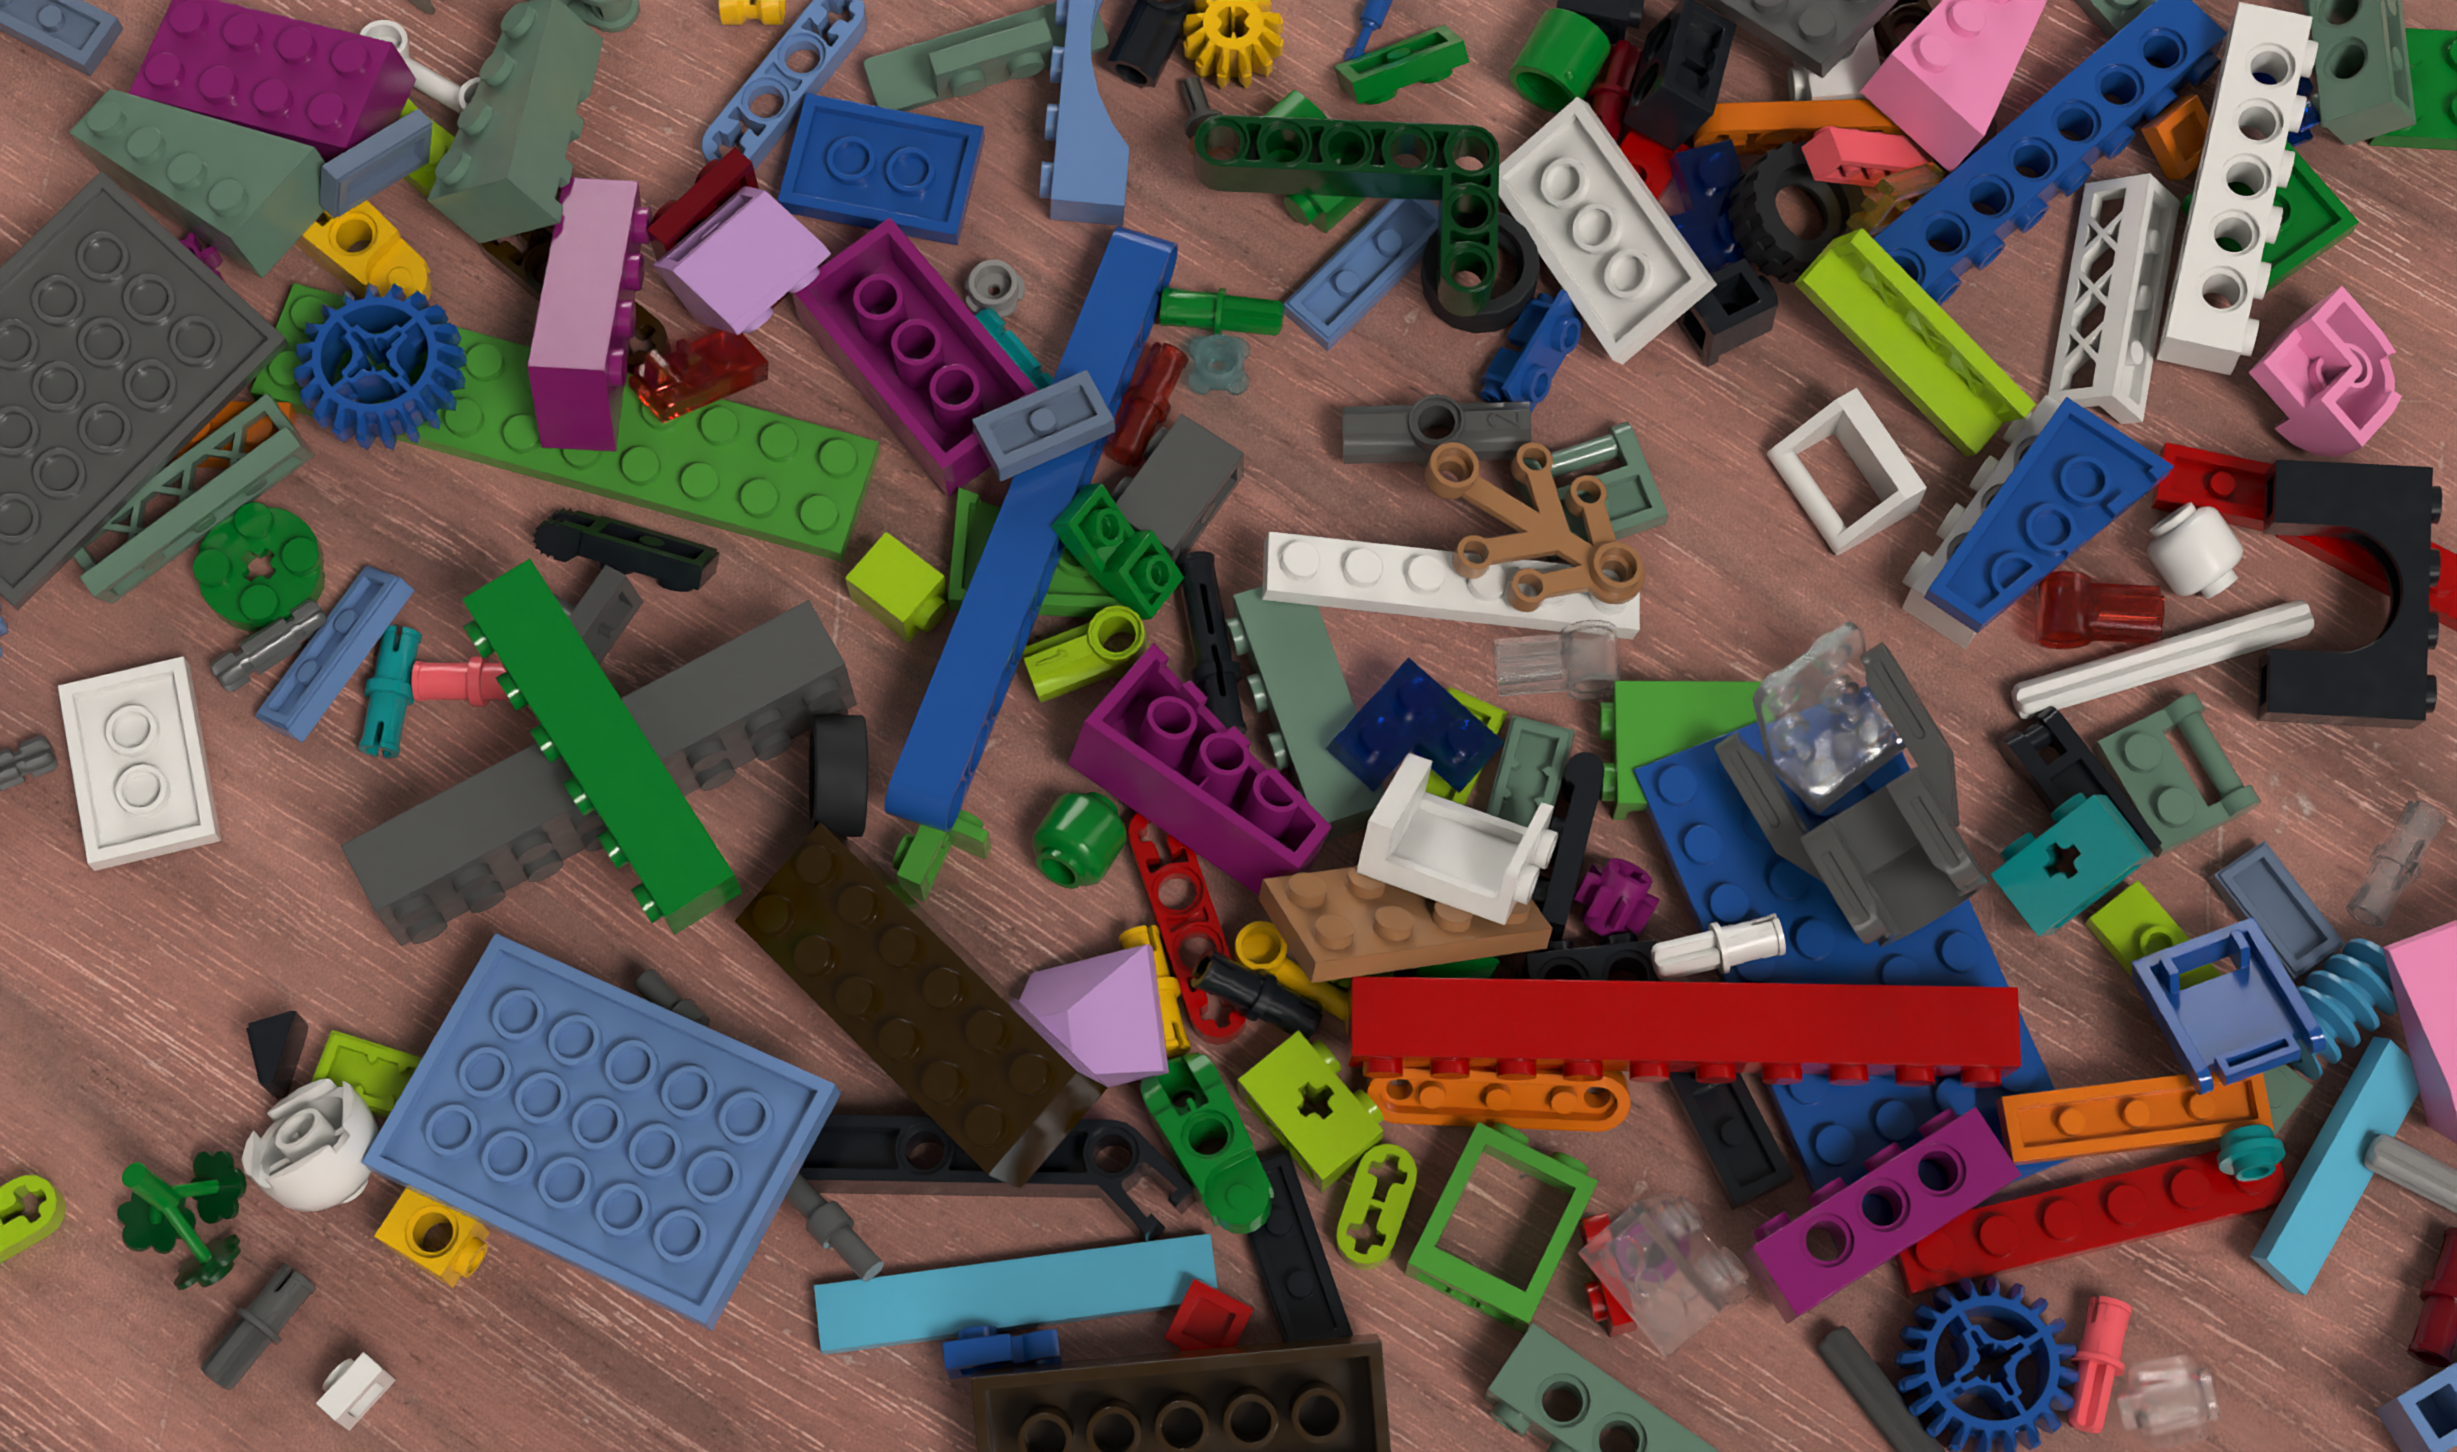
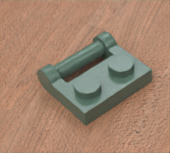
[1509,421,1668,562]
[2092,693,2261,858]

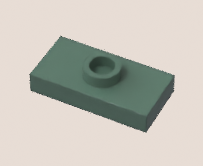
[1486,715,1575,830]

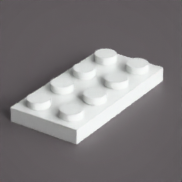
[1499,97,1717,365]

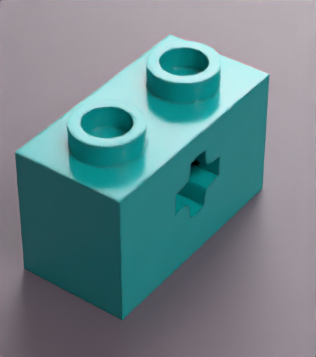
[1990,792,2154,937]

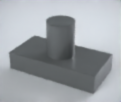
[553,565,643,665]

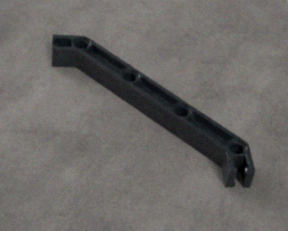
[799,1115,1195,1242]

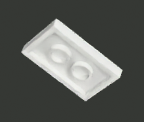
[58,656,222,871]

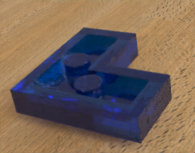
[1669,139,1753,274]
[1326,657,1505,793]

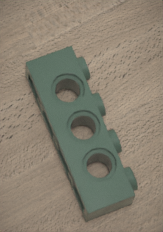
[2302,0,2416,145]
[1484,1323,1720,1452]

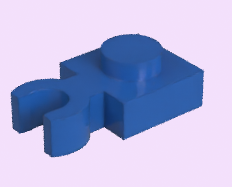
[942,1326,1062,1379]

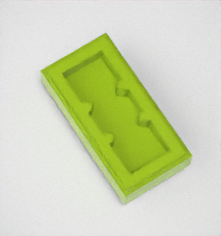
[2085,880,2221,991]
[311,1030,422,1119]

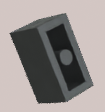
[1111,414,1244,563]

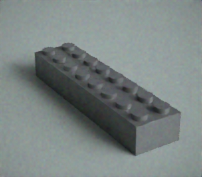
[341,600,857,946]

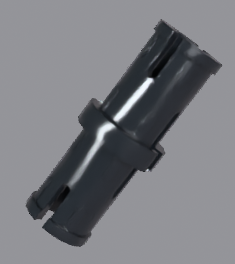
[1191,948,1323,1040]

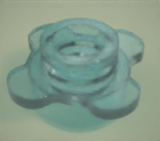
[1188,334,1250,395]

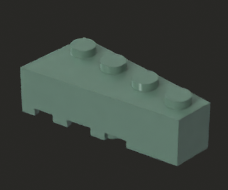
[427,0,603,244]
[69,89,326,278]

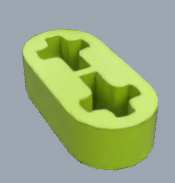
[1336,1144,1417,1270]
[0,1175,66,1264]

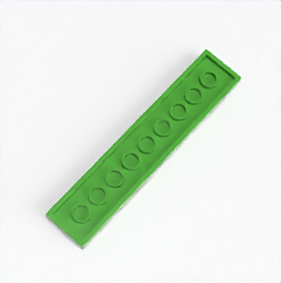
[251,283,881,562]

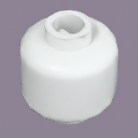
[2147,502,2244,599]

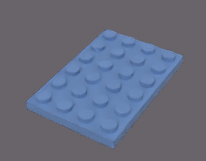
[362,933,841,1331]

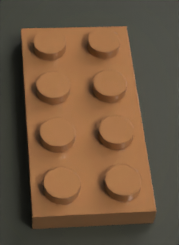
[1259,865,1552,983]

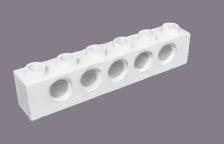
[2157,2,2318,375]

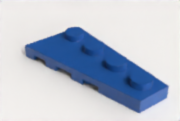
[1924,397,2174,634]

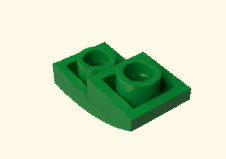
[1051,483,1184,620]

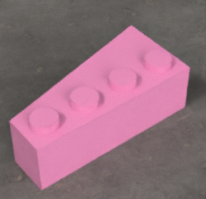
[1860,0,2047,173]

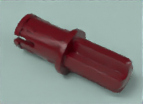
[1587,40,1642,143]

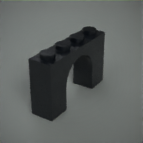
[2257,460,2442,729]

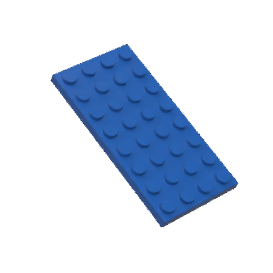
[1633,680,2075,1251]

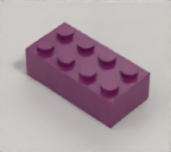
[128,0,416,163]
[792,217,1038,497]

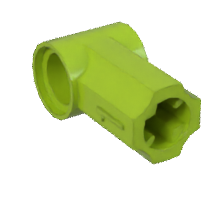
[1022,605,1150,703]

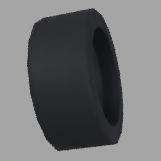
[1421,212,1540,334]
[809,714,868,837]

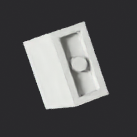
[1356,753,1558,925]

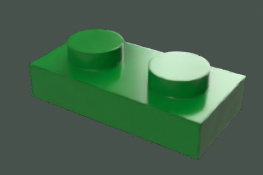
[1334,25,1469,105]

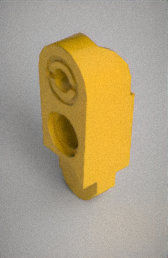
[295,200,432,300]

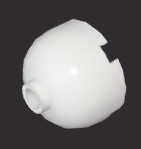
[241,1079,379,1212]

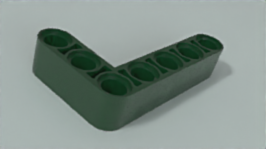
[1194,115,1500,317]

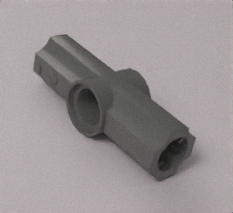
[1342,394,1531,468]

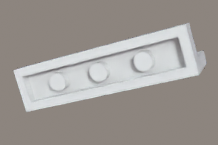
[2048,173,2180,424]

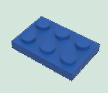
[777,93,985,246]

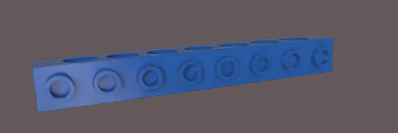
[1873,0,2227,306]

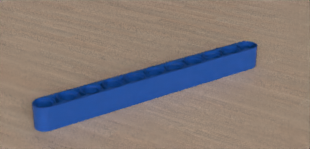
[885,226,1178,833]

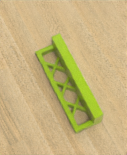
[1794,228,2037,457]

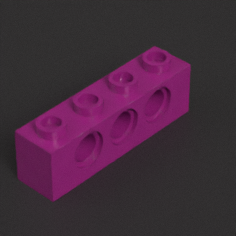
[1743,1107,2021,1324]

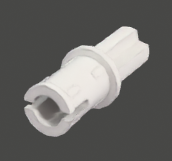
[1651,913,1786,981]

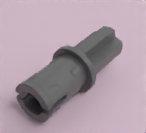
[201,1263,317,1390]

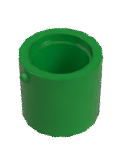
[1508,8,1611,114]

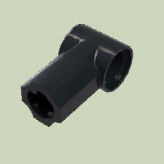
[1107,0,1196,89]

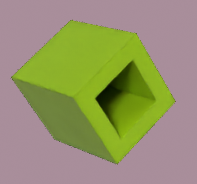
[845,532,948,644]

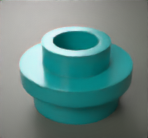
[2216,1125,2286,1181]

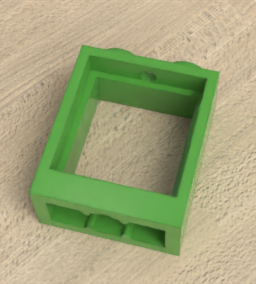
[1405,1122,1598,1335]

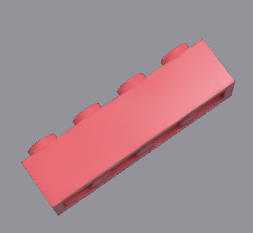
[1801,126,1937,191]

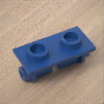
[1479,289,1584,413]

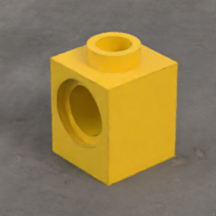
[374,1188,490,1288]

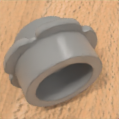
[964,260,1025,318]

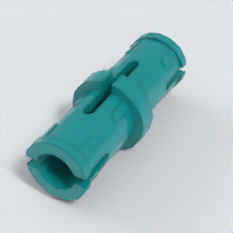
[358,625,422,759]

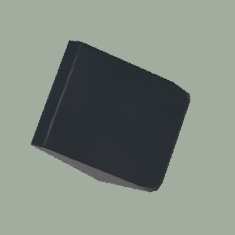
[246,1011,308,1099]

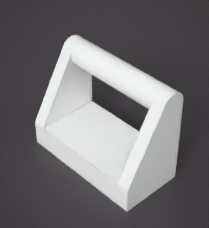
[1767,388,1927,555]

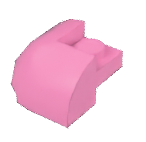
[2249,286,2402,457]

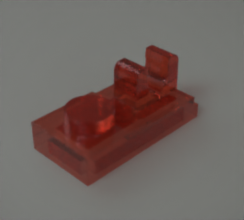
[629,330,769,423]

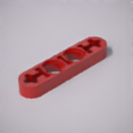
[1128,812,1247,1045]

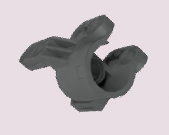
[1714,642,1989,948]

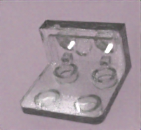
[1752,622,1907,814]
[1578,1192,1753,1358]

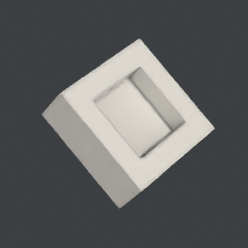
[316,1352,396,1431]

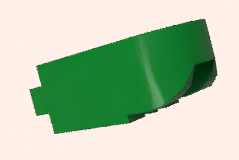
[1140,1052,1274,1234]

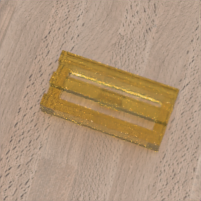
[1846,162,1948,236]

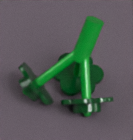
[117,1150,247,1290]

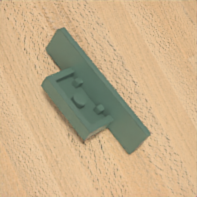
[864,1,1109,112]

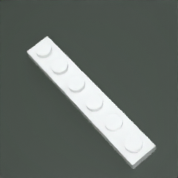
[1262,532,1640,640]

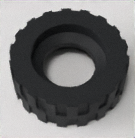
[1728,141,1871,284]

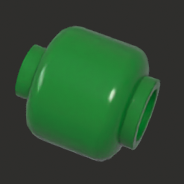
[1031,792,1127,889]

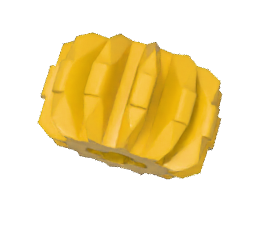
[1183,0,1284,89]

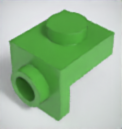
[893,810,992,902]

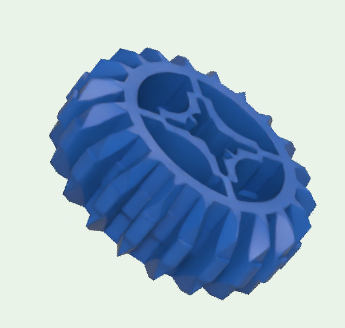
[294,283,467,451]
[1894,1277,2079,1452]

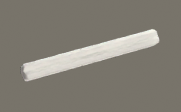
[2011,599,2314,719]

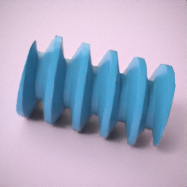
[2290,938,2398,1080]

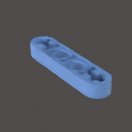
[702,0,867,171]

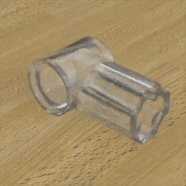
[1493,620,1622,701]

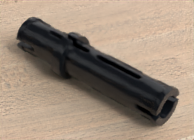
[1175,551,1247,735]

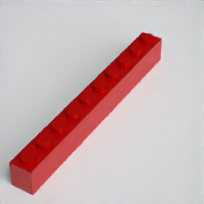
[1348,976,2021,1088]

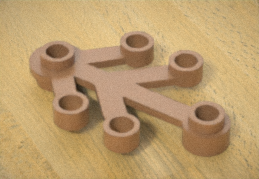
[1424,442,1645,612]

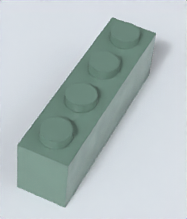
[1225,586,1386,842]

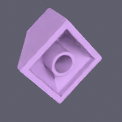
[1019,944,1169,1087]

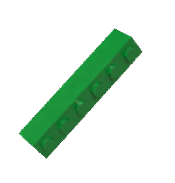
[462,558,742,935]

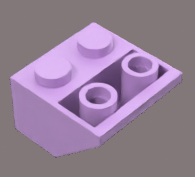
[653,186,831,335]

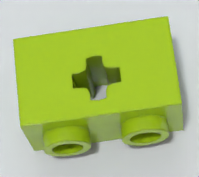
[1238,1030,1384,1193]

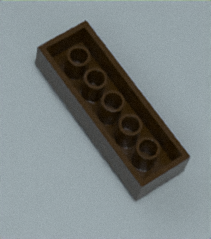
[735,822,1108,1189]
[971,1333,1391,1452]

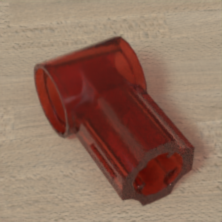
[2034,571,2165,650]

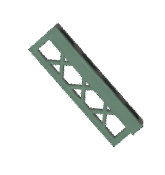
[74,393,316,604]

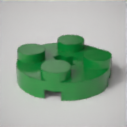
[193,502,325,631]

